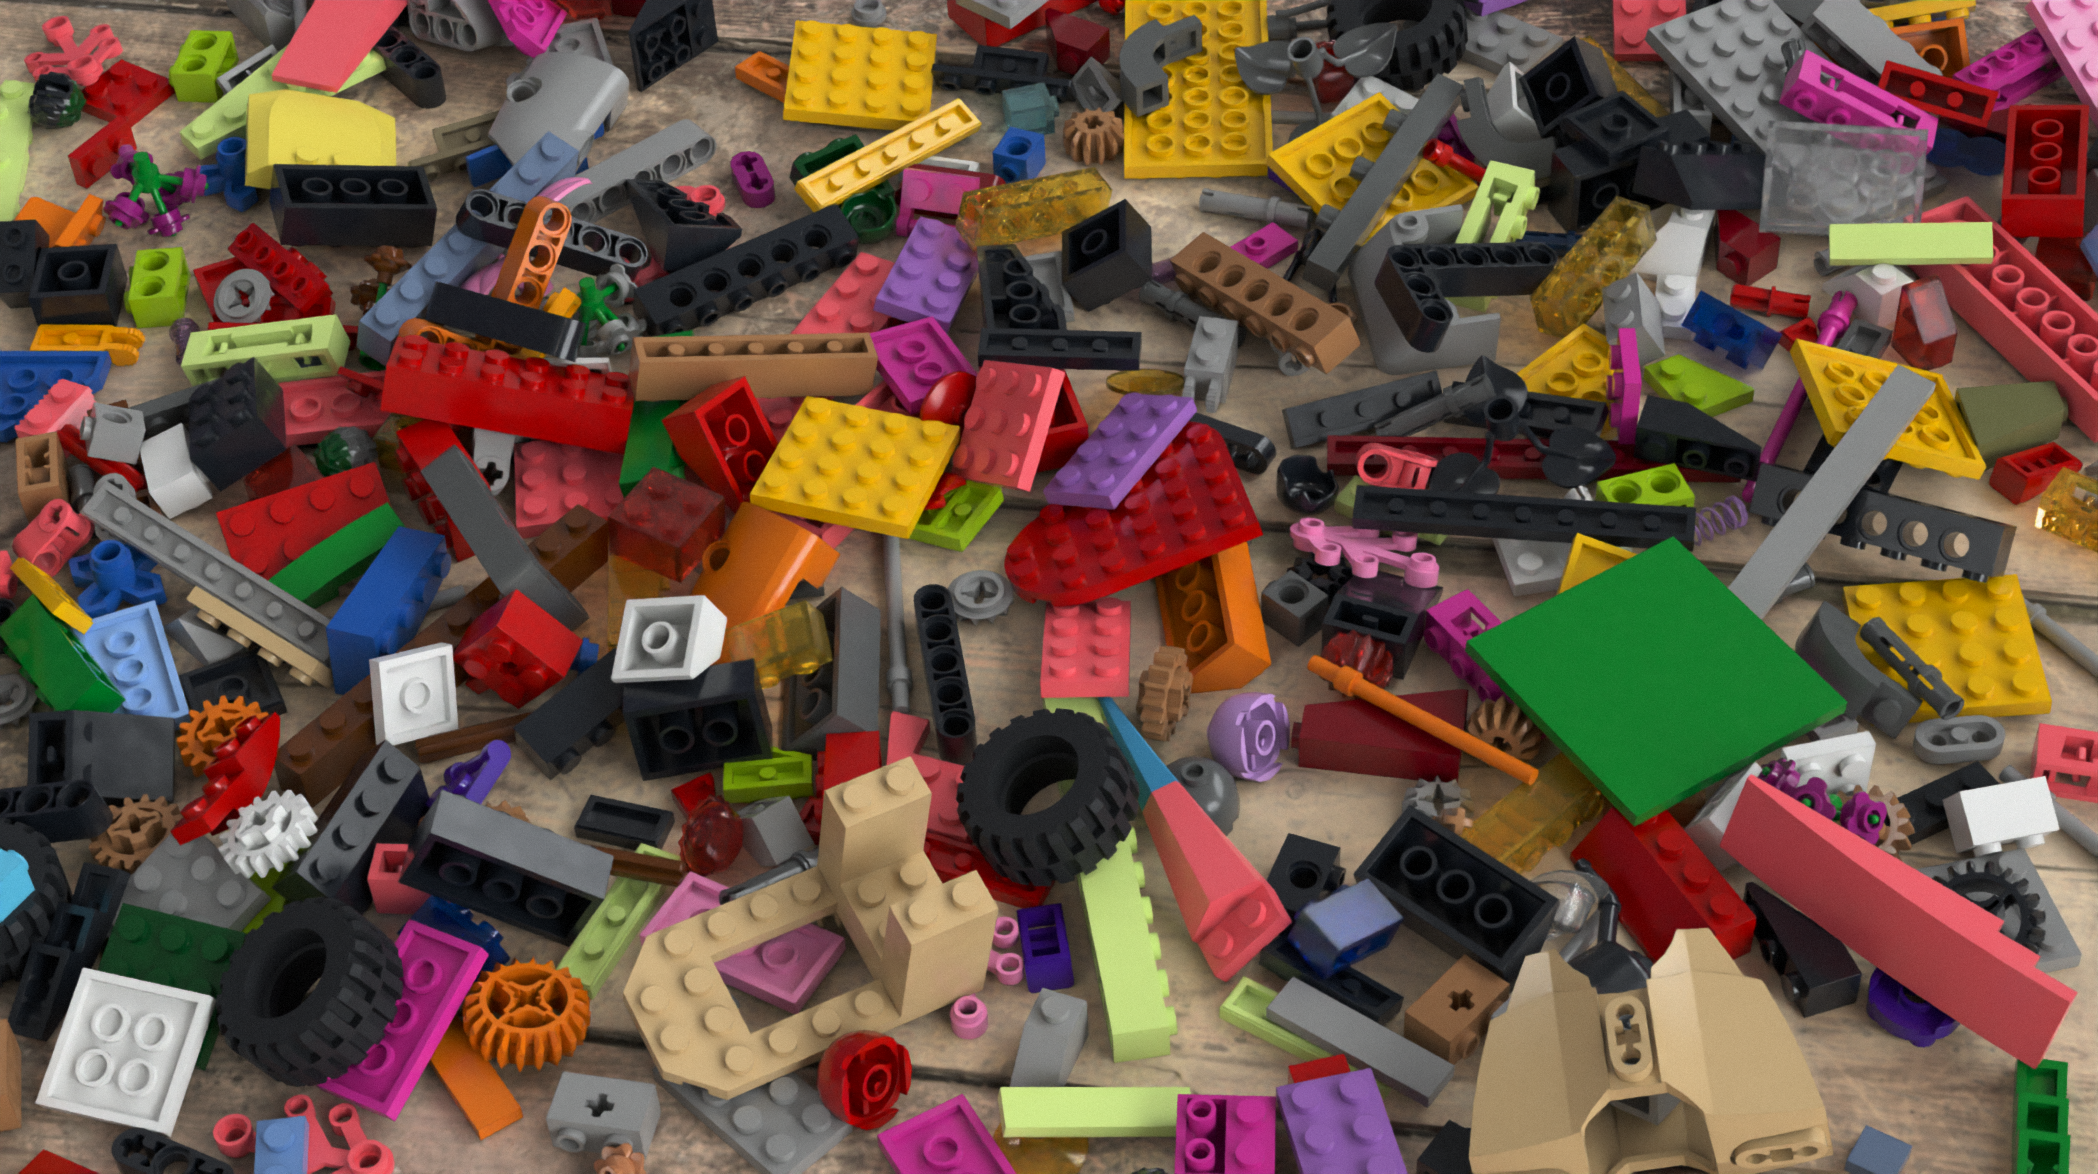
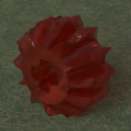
[1312,39,1354,104]
[1319,629,1394,700]

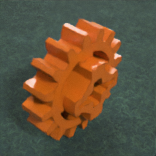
[177,695,269,781]

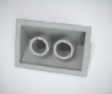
[226,0,295,52]

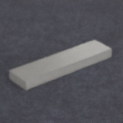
[1266,977,1455,1108]

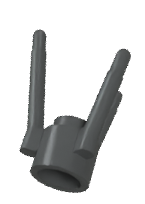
[1267,0,1332,56]

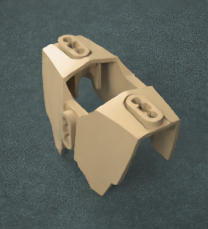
[1469,928,1833,1174]

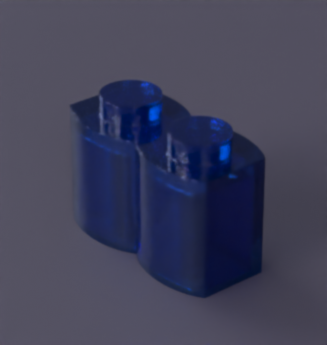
[1925,128,2006,177]

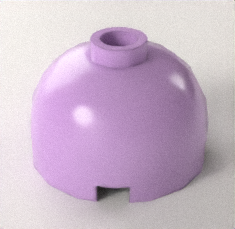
[1207,692,1290,782]

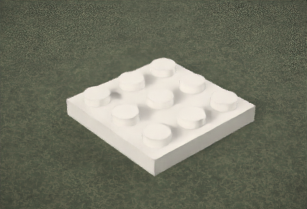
[35,968,217,1137]

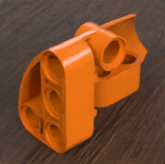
[689,501,841,673]

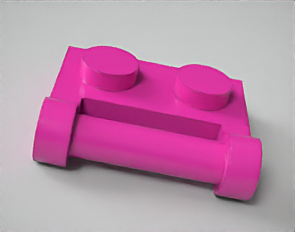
[896,168,980,237]

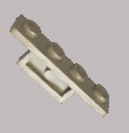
[408,110,500,182]

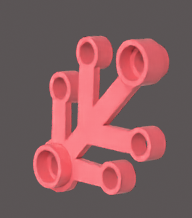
[24,16,123,86]
[213,1094,395,1174]

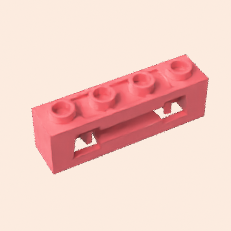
[2030,723,2098,803]

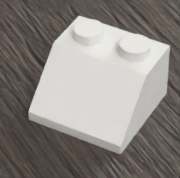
[611,595,727,683]

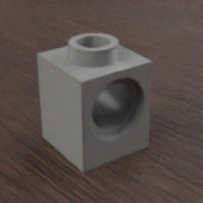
[80,402,146,465]

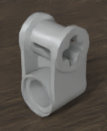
[470,427,515,496]

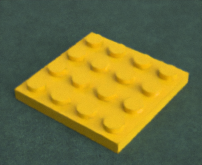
[783,20,937,131]
[1266,92,1479,247]
[1790,338,1986,480]
[750,396,960,539]
[1842,574,2052,726]

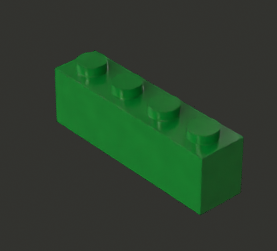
[0,594,126,713]

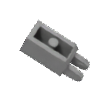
[1182,316,1238,413]

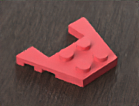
[886,711,973,844]

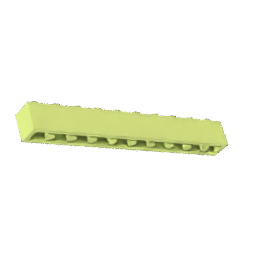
[1042,697,1178,1063]

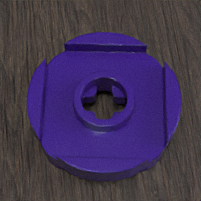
[1866,967,1960,1048]

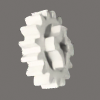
[218,790,318,879]

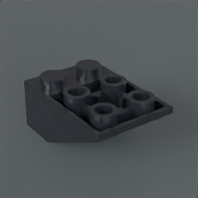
[628,0,718,92]
[1321,571,1443,680]
[27,710,175,807]

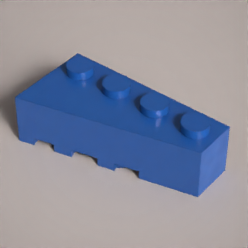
[326,526,451,695]

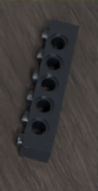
[633,203,859,337]
[1749,463,2017,583]

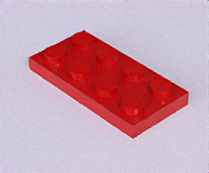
[216,462,392,581]

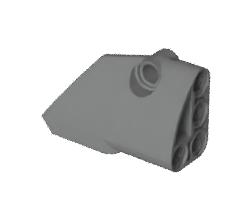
[407,0,515,51]
[488,52,629,173]

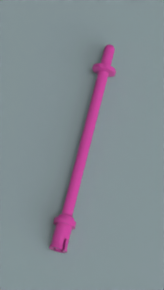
[1742,290,1858,503]

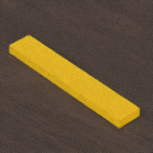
[794,98,982,212]

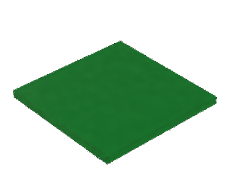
[1465,536,1848,827]

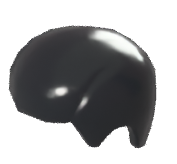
[1276,455,1339,515]

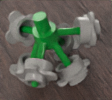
[539,263,647,358]

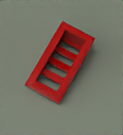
[1989,442,2083,505]

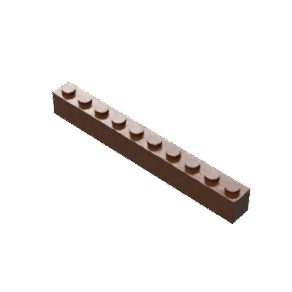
[274,504,614,808]

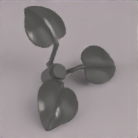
[1235,23,1397,143]

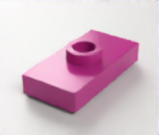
[1231,222,1298,269]

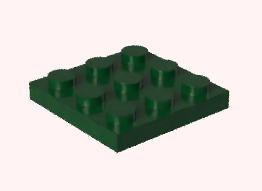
[97,903,247,1071]

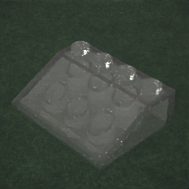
[1759,121,1928,236]

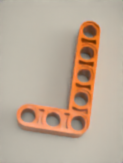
[398,196,572,355]

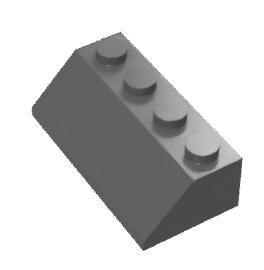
[781,586,881,761]

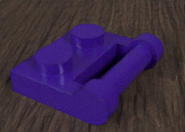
[426,740,511,814]

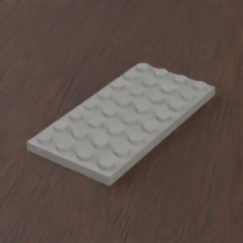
[1644,0,1949,235]

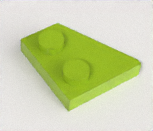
[1643,354,1754,417]
[909,480,1004,552]
[723,746,814,804]

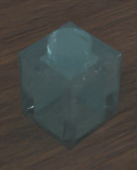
[1002,82,1059,135]

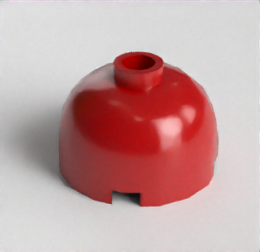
[816,1030,912,1131]

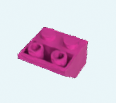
[1174,1094,1276,1174]

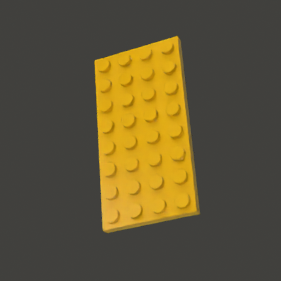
[1124,0,1273,179]

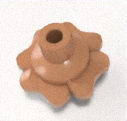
[594,1143,646,1174]

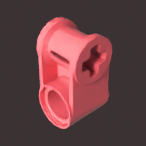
[1355,443,1438,490]
[12,499,95,577]

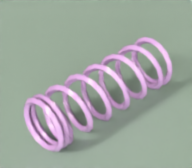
[1694,495,1748,546]

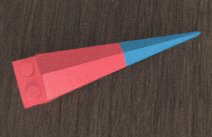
[1098,697,1292,982]

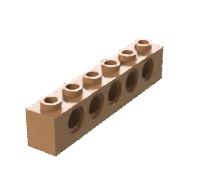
[1170,232,1361,375]

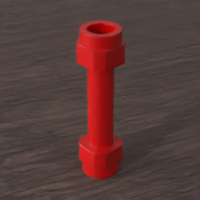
[1423,138,1487,186]

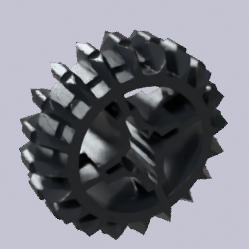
[1932,860,2046,955]

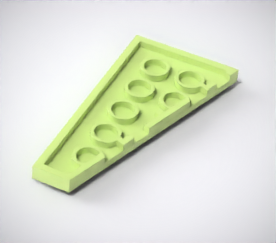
[179,44,386,160]
[0,80,35,221]

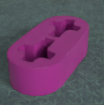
[730,151,776,208]

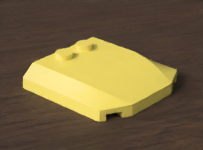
[245,89,396,189]

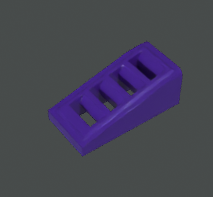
[1016,903,1074,993]

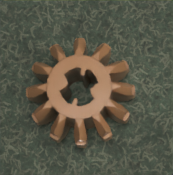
[1063,107,1124,166]
[1467,695,1543,768]

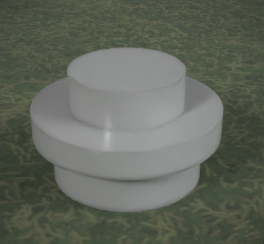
[851,0,887,28]

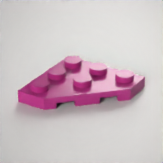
[488,0,570,58]

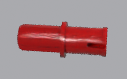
[1730,284,1811,320]

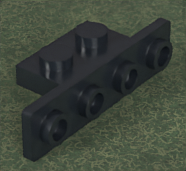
[931,45,1077,104]

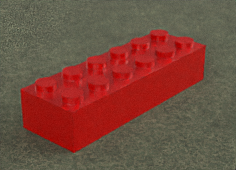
[380,335,635,455]

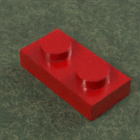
[68,116,137,189]

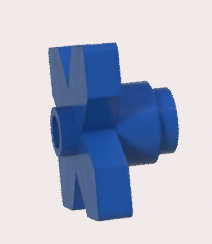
[200,137,259,212]
[68,540,167,619]

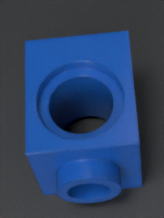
[992,126,1046,190]

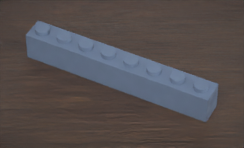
[357,131,579,367]

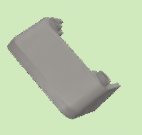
[1348,204,1501,375]

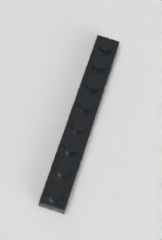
[1352,485,1696,552]

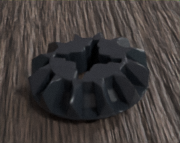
[1287,552,1353,605]

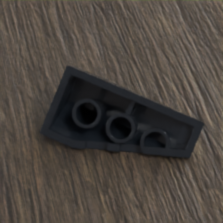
[625,179,742,274]
[976,244,1067,330]

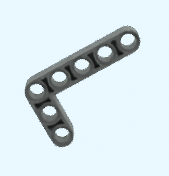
[421,444,590,632]

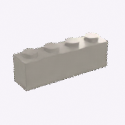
[1800,0,1943,126]

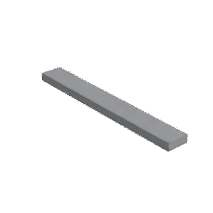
[1728,364,1936,620]
[80,480,332,670]

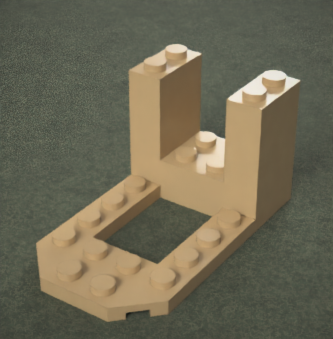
[623,756,999,1100]

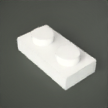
[1655,274,1697,340]

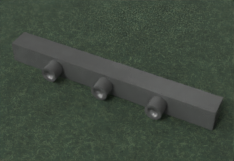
[1302,73,1464,293]

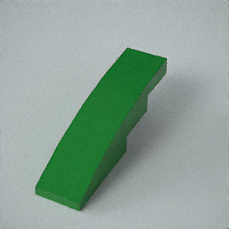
[268,502,405,609]
[2012,1059,2071,1174]

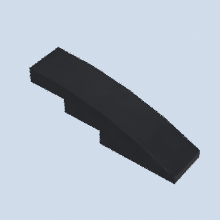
[8,862,131,1042]

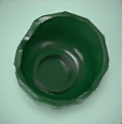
[840,189,897,244]

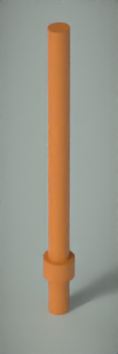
[1307,655,1539,786]

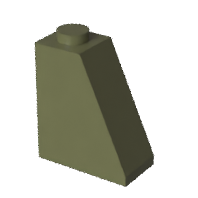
[1955,381,2068,471]

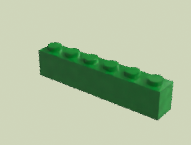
[619,330,694,516]

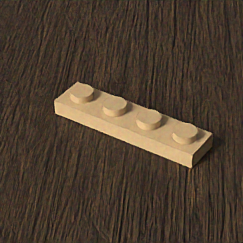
[186,585,334,689]

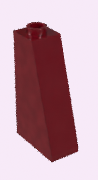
[1291,689,1469,783]

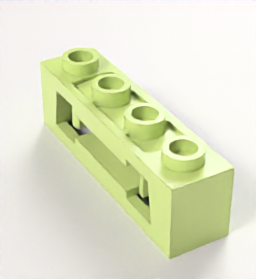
[1444,160,1540,313]
[181,314,350,386]

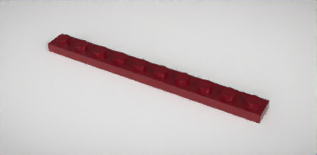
[1327,435,1741,483]

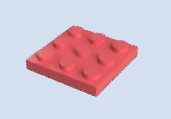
[951,360,1065,492]
[514,440,641,538]

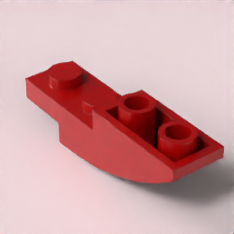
[170,712,281,846]

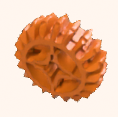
[462,956,591,1072]

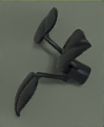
[1430,355,1616,494]

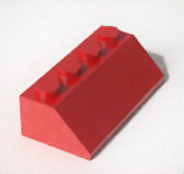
[1570,806,1757,965]

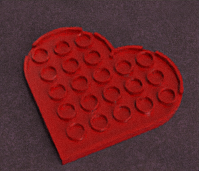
[1004,421,1263,607]

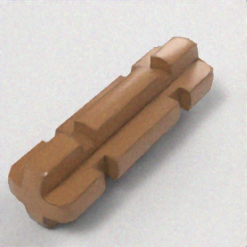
[1431,807,1473,835]

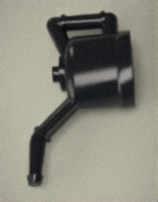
[1567,858,1653,1029]

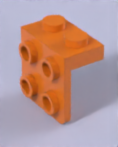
[14,194,106,248]

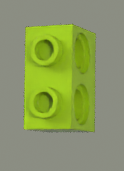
[168,30,239,103]
[124,247,191,329]
[1595,463,1695,507]

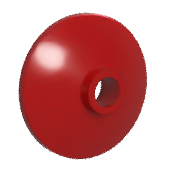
[919,371,976,445]

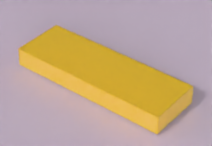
[10,557,93,634]

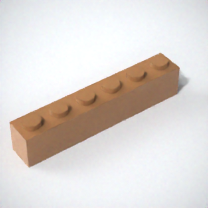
[628,333,878,402]

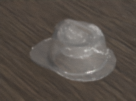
[1531,870,1609,941]

